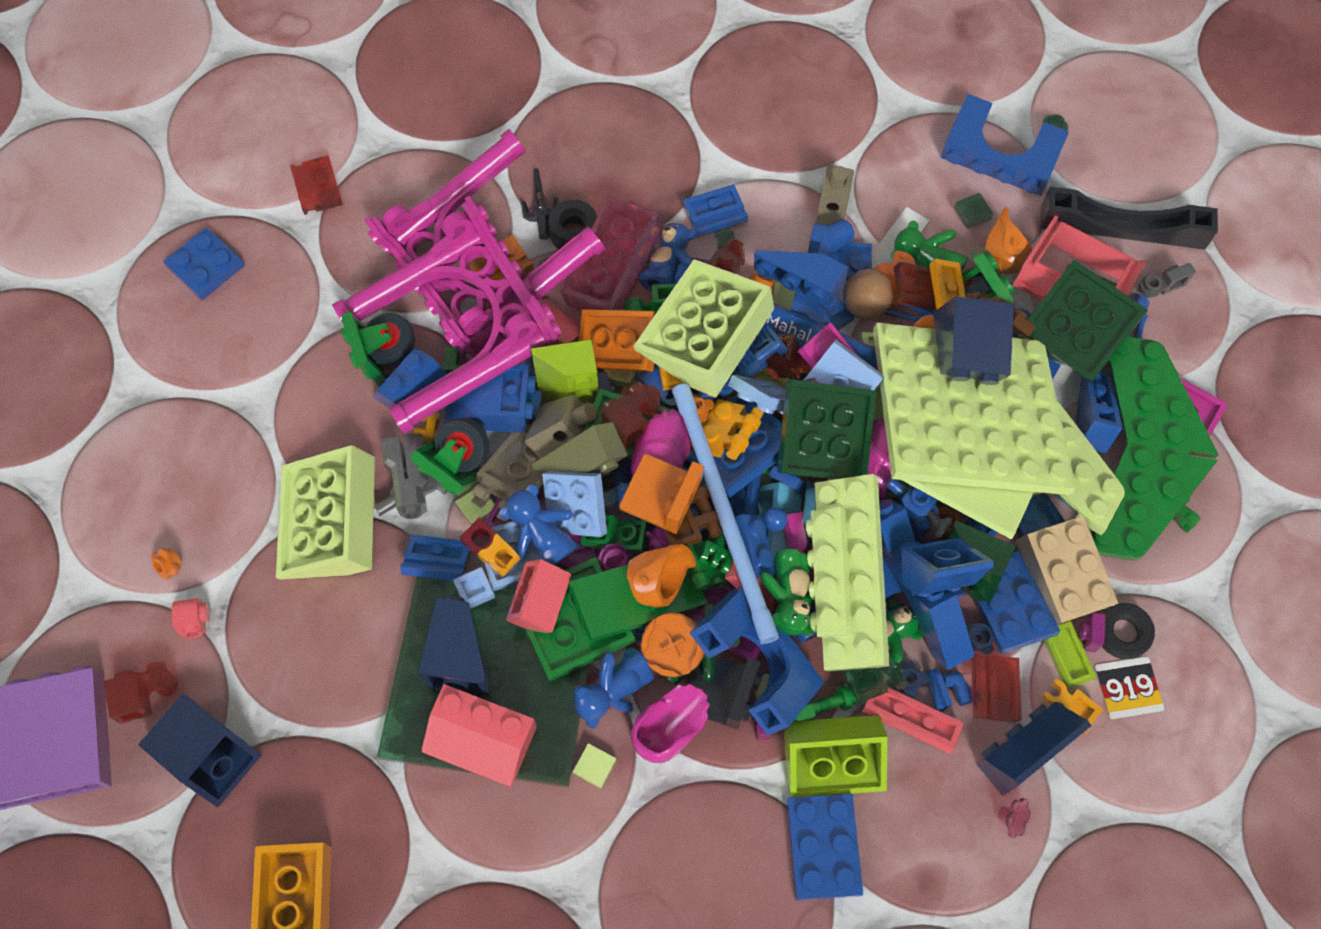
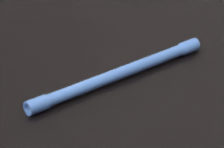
[672,383,779,644]

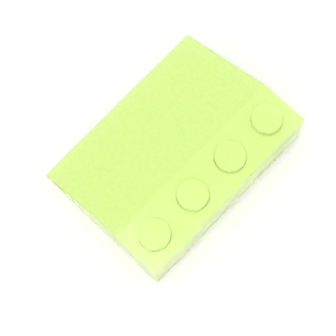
[633,259,774,397]
[276,445,375,579]
[902,480,1033,539]

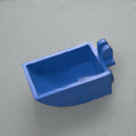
[438,364,542,433]

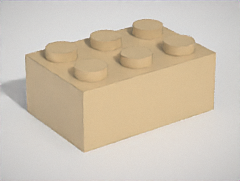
[1016,516,1119,624]

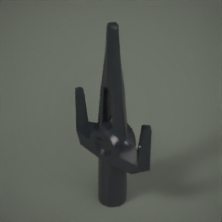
[521,168,559,240]

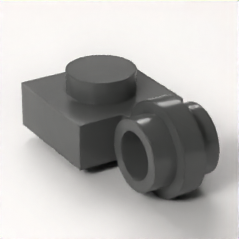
[1139,263,1196,298]

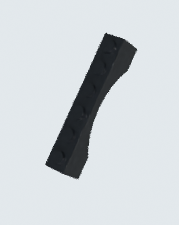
[1040,186,1218,250]

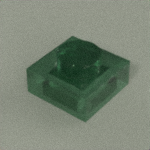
[954,193,993,229]

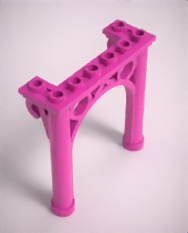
[364,129,606,358]
[332,196,562,434]

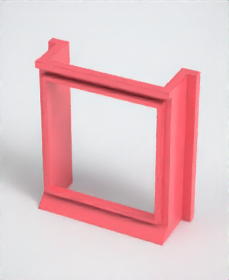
[1012,215,1148,301]

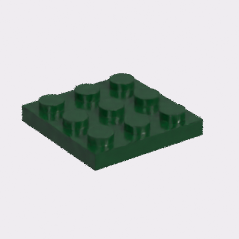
[1024,260,1148,383]
[777,379,877,479]

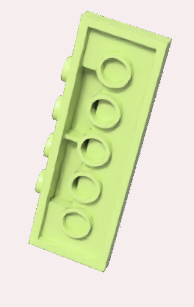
[806,474,889,671]

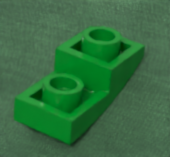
[581,515,650,553]

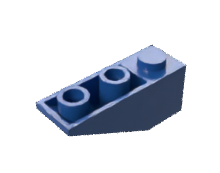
[754,250,848,307]

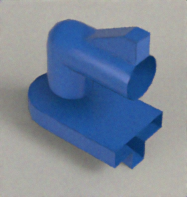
[927,669,979,712]

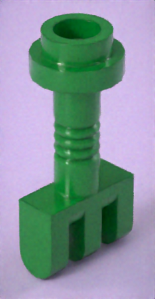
[698,513,735,574]
[794,685,856,721]

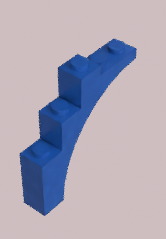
[879,498,975,670]

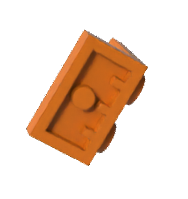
[619,454,704,534]

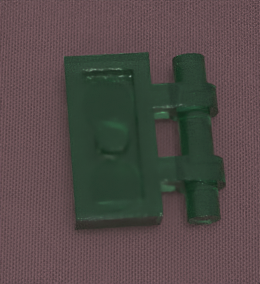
[839,648,908,703]

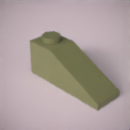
[532,422,628,474]

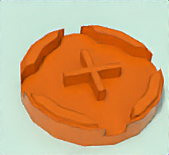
[641,613,704,677]

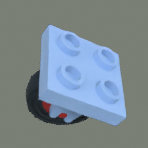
[542,471,617,537]

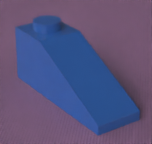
[1076,371,1122,454]

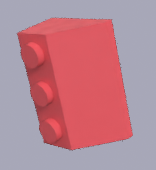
[421,684,537,788]

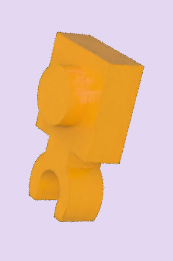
[1041,679,1104,736]

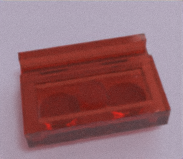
[290,155,343,215]
[893,262,937,310]
[971,654,1022,723]

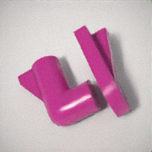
[784,512,812,553]

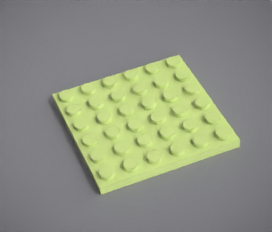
[873,323,1076,495]

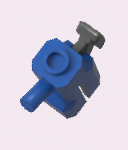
[885,477,954,543]

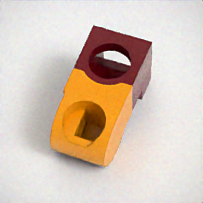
[460,517,520,577]

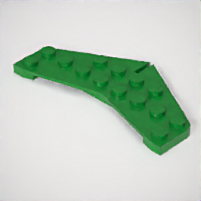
[1089,337,1219,561]

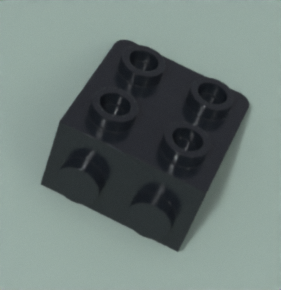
[686,655,763,730]

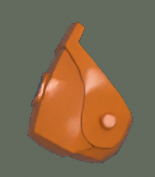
[985,207,1033,275]
[627,544,696,607]

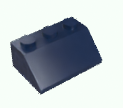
[977,702,1092,796]

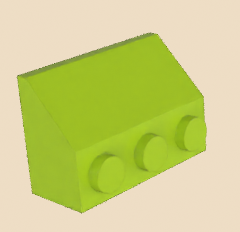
[531,340,598,405]
[784,715,888,797]

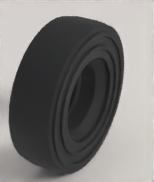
[1102,603,1155,659]

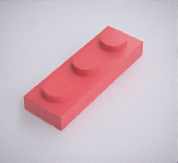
[862,682,964,754]

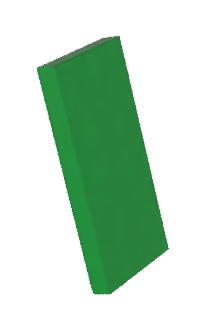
[568,564,707,642]

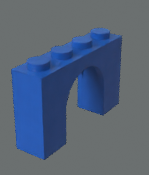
[941,94,1069,196]
[689,585,825,736]

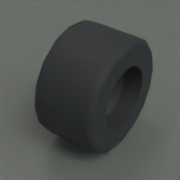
[548,200,598,249]

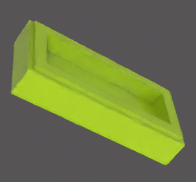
[1043,620,1097,689]

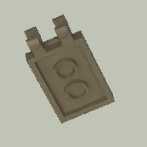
[471,420,548,523]

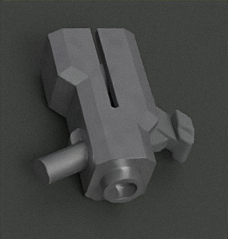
[374,434,447,519]

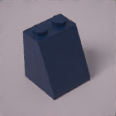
[933,296,1014,385]
[419,595,492,699]
[138,693,262,807]

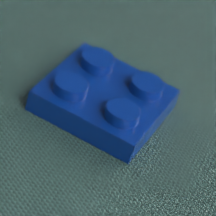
[163,227,245,300]

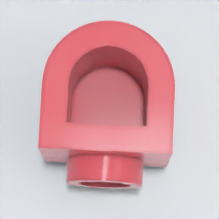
[172,598,210,638]

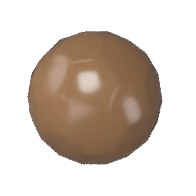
[843,269,894,320]

